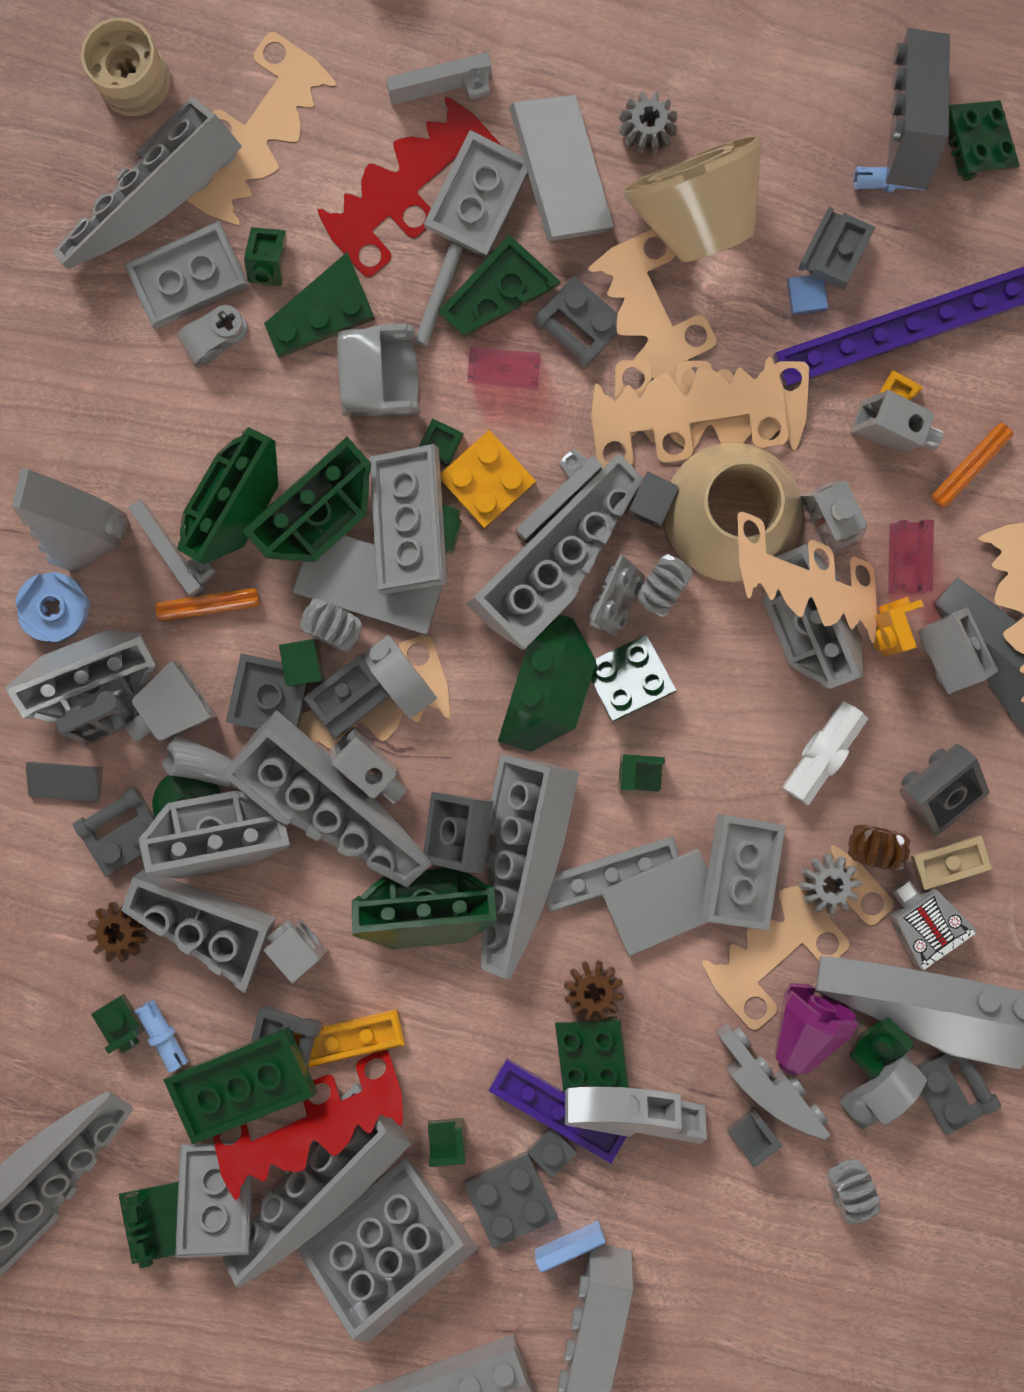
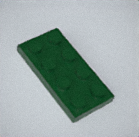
[163,1026,318,1144]

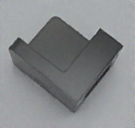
[627,471,678,529]
[727,1108,782,1167]

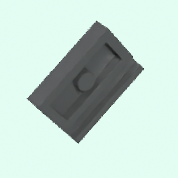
[798,207,875,290]
[304,655,390,738]

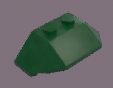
[177,427,279,565]
[242,436,371,562]
[498,614,597,752]
[352,868,497,949]

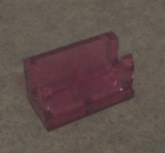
[467,347,541,389]
[888,520,934,594]

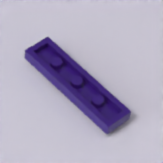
[489,1058,627,1164]

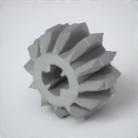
[619,91,678,155]
[638,554,692,617]
[300,599,362,652]
[799,854,861,915]
[827,1159,881,1225]

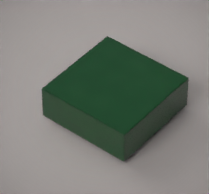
[419,418,464,466]

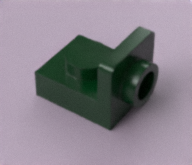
[244,227,287,286]
[91,994,145,1054]
[849,1017,914,1079]

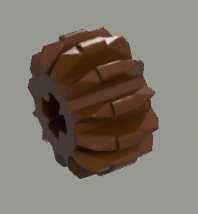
[848,825,911,871]
[87,902,148,962]
[564,960,624,1021]

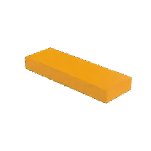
[293,1009,405,1067]

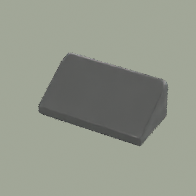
[26,761,103,802]

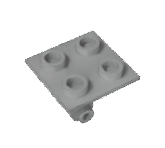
[589,554,644,637]

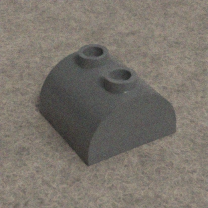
[899,744,990,837]
[423,792,496,873]

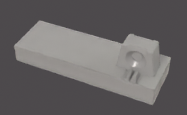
[386,52,492,105]
[516,449,603,543]
[128,500,216,597]

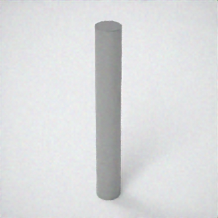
[414,243,463,346]

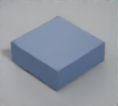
[787,275,828,316]

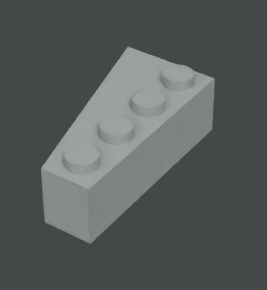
[121,869,276,993]
[557,1245,633,1392]

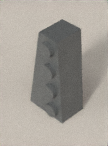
[885,28,950,189]

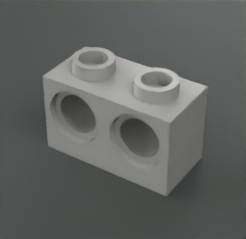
[263,918,328,983]

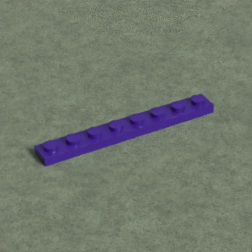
[773,267,1024,388]

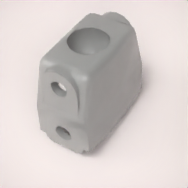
[337,323,420,417]

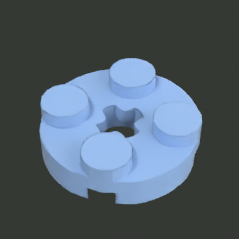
[16,572,90,643]

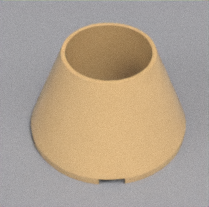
[623,135,761,262]
[663,443,803,582]

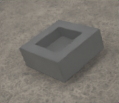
[527,1127,577,1178]

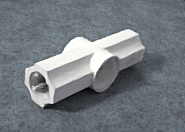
[782,701,869,805]

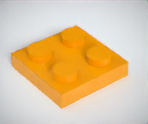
[440,430,536,530]

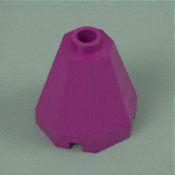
[775,983,858,1076]

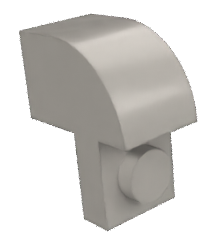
[361,634,437,719]
[840,1054,927,1129]

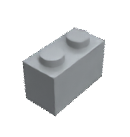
[918,607,998,695]

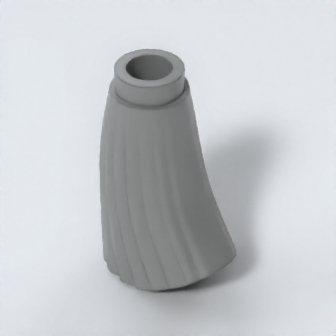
[162,736,238,788]

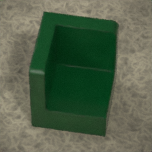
[279,639,325,686]
[618,754,665,792]
[428,1118,466,1167]

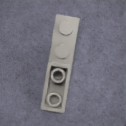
[716,1023,830,1139]
[565,1087,707,1144]

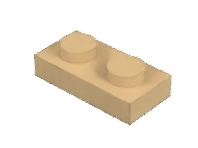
[911,835,992,890]

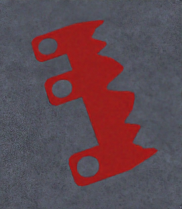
[317,96,502,277]
[213,1050,403,1201]

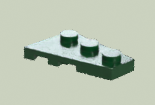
[438,235,561,338]
[264,252,375,359]

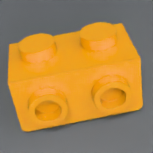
[873,596,924,657]

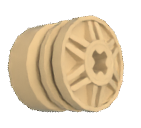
[80,17,171,117]

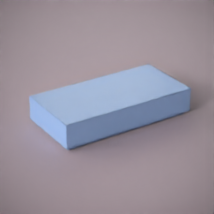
[535,1220,606,1272]

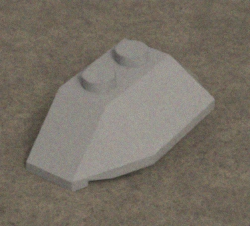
[763,543,863,689]
[6,630,156,723]
[139,790,290,879]

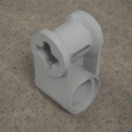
[177,305,248,367]

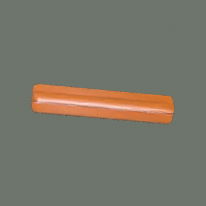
[931,423,1014,508]
[155,588,260,621]

